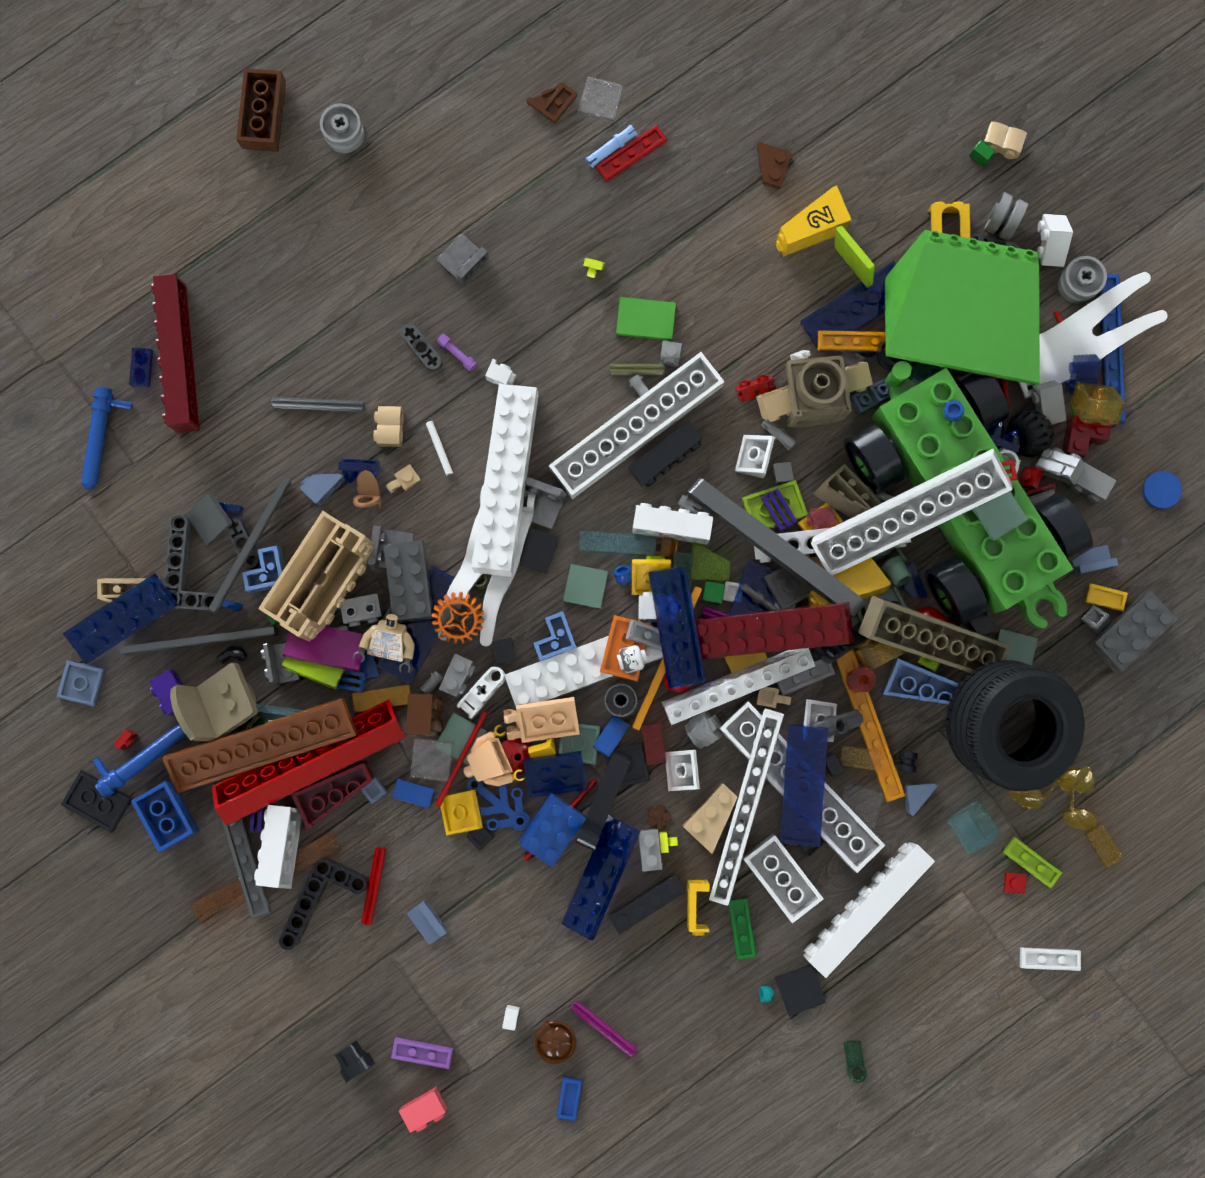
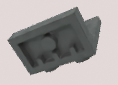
[437,234,489,285]
[523,477,567,529]
[367,526,414,568]
[261,643,301,684]

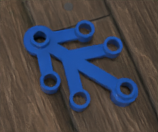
[467,777,530,831]

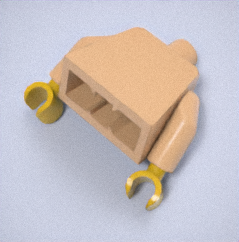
[464,725,525,786]

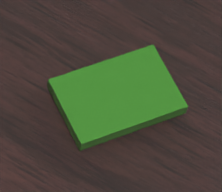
[616,297,676,341]

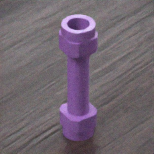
[437,334,477,372]

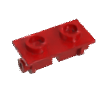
[734,374,776,402]

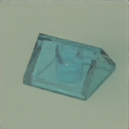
[947,799,1001,854]

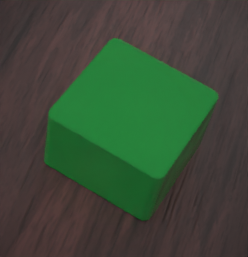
[969,140,995,167]
[702,581,725,605]

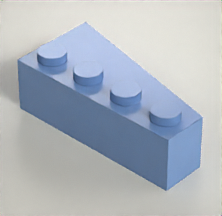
[880,657,960,704]

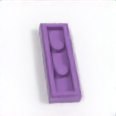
[391,1037,454,1069]

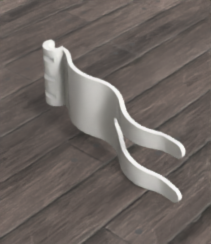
[1018,272,1167,399]
[438,485,536,647]

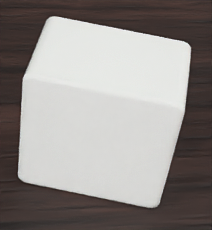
[502,1005,520,1031]

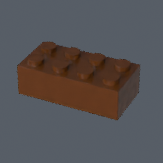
[236,68,286,152]
[406,694,444,736]

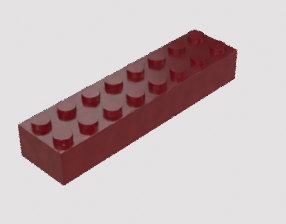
[151,273,200,433]
[692,602,854,660]

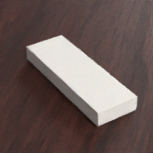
[1020,947,1081,971]

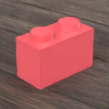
[399,1087,447,1133]

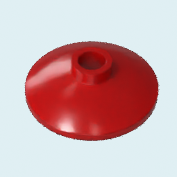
[501,738,533,776]

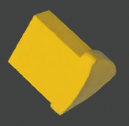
[528,738,557,765]

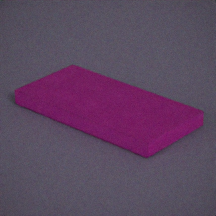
[282,626,364,672]

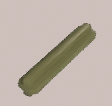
[609,364,665,375]

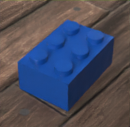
[131,781,200,853]
[518,793,586,867]

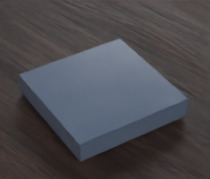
[56,660,106,707]

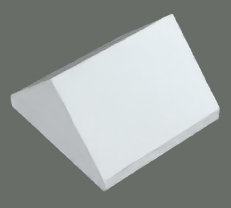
[735,435,775,479]
[802,699,837,742]
[664,749,700,791]

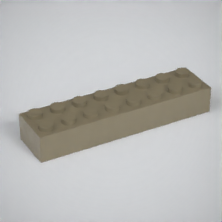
[858,596,1011,673]

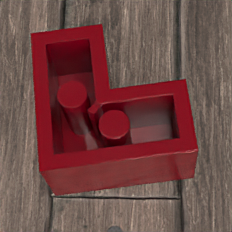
[1062,415,1112,458]

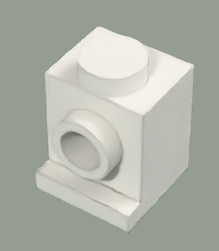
[485,359,516,385]

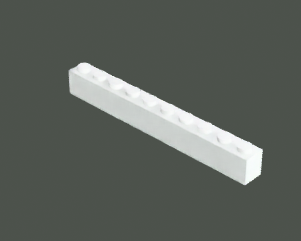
[709,709,784,906]

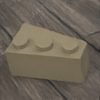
[813,464,882,518]

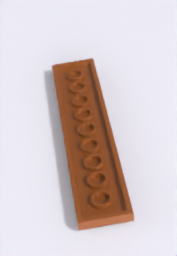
[162,698,358,793]

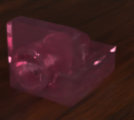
[807,506,836,530]

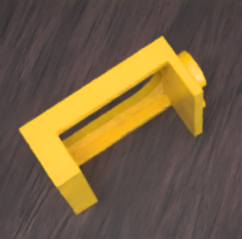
[928,201,970,239]
[687,880,710,936]

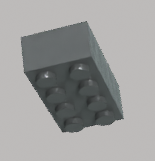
[384,540,435,624]
[1088,591,1178,673]

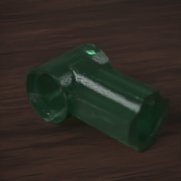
[843,1040,867,1083]

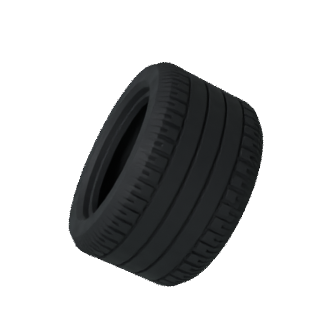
[946,660,1085,791]

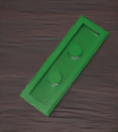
[728,897,756,960]

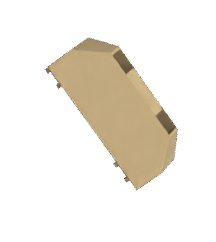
[258,511,374,642]

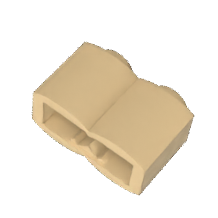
[984,122,1027,159]
[373,406,403,447]

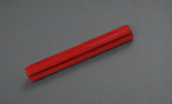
[361,847,386,925]

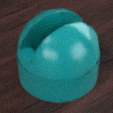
[759,986,775,1003]

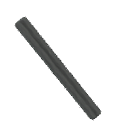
[271,397,365,412]

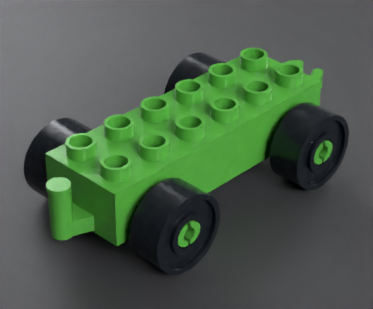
[844,361,1093,629]

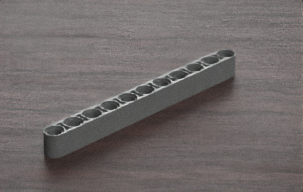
[687,478,866,619]

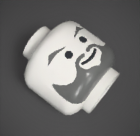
[617,645,647,673]

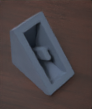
[903,783,938,816]

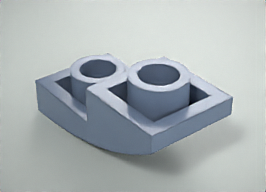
[850,378,890,414]

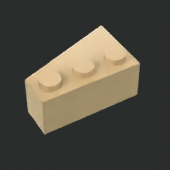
[97,578,163,619]
[682,783,738,854]

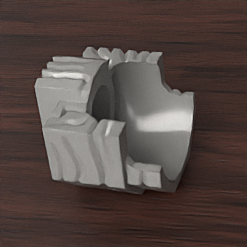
[684,710,723,749]

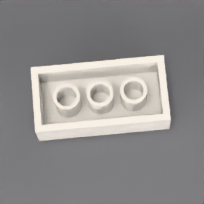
[632,503,713,545]
[254,805,302,889]
[742,834,823,923]

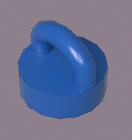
[943,400,964,421]
[613,565,632,585]

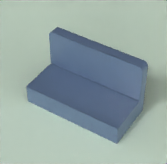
[1072,545,1118,575]
[407,899,449,945]

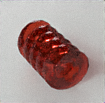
[846,667,876,693]

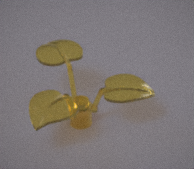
[1008,765,1097,830]

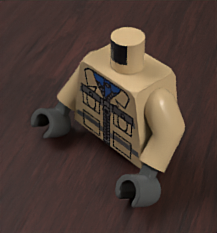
[353,614,415,673]

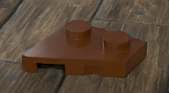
[526,82,577,124]
[757,142,792,189]

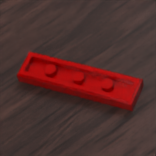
[596,125,667,182]

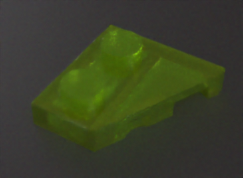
[691,542,730,581]

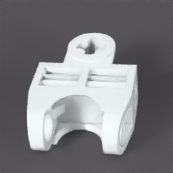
[457,667,506,719]

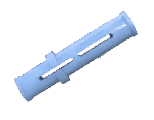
[586,125,637,168]

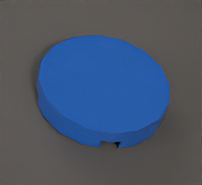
[1142,471,1182,509]

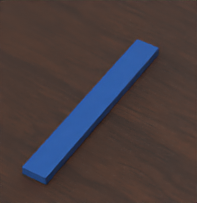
[1099,274,1126,423]

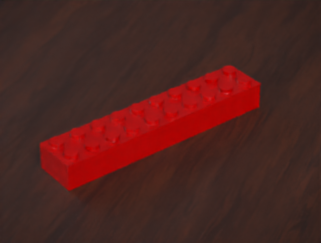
[212,699,406,826]

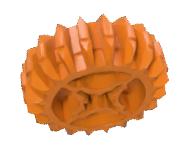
[432,592,485,644]

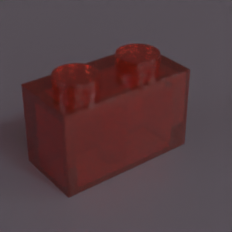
[641,723,666,765]

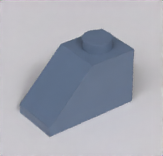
[300,474,346,507]

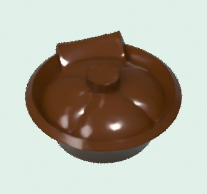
[534,1021,576,1064]

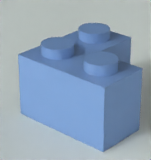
[242,545,285,593]
[533,611,577,661]

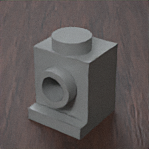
[659,341,682,368]

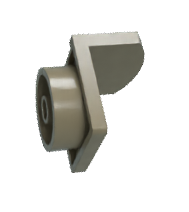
[785,356,852,428]
[170,663,258,742]

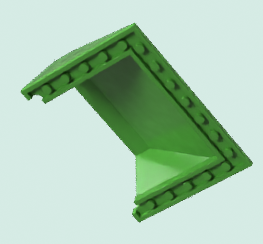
[885,230,1040,385]

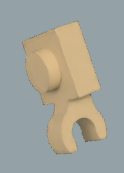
[386,464,421,494]
[756,687,792,708]

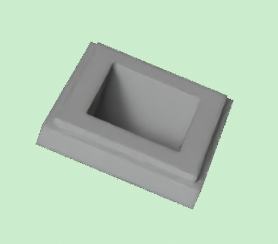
[772,462,794,484]
[1081,605,1110,634]

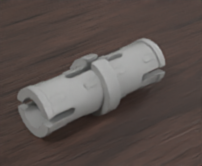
[761,419,797,450]

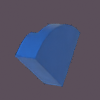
[222,599,243,611]

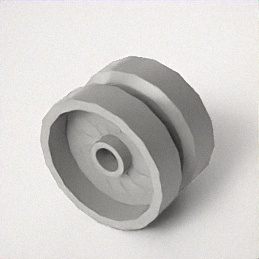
[320,103,365,153]
[984,192,1028,242]
[1057,256,1107,304]

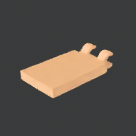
[503,697,580,743]

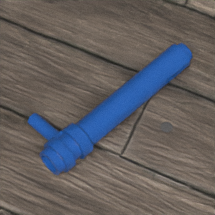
[81,387,132,490]
[93,724,187,797]

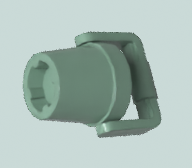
[872,546,912,587]

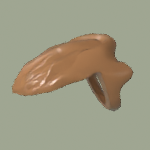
[353,470,381,508]

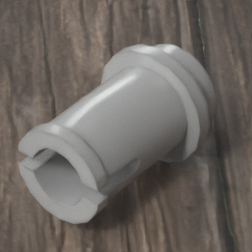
[629,374,649,397]
[677,495,702,514]
[420,670,444,694]

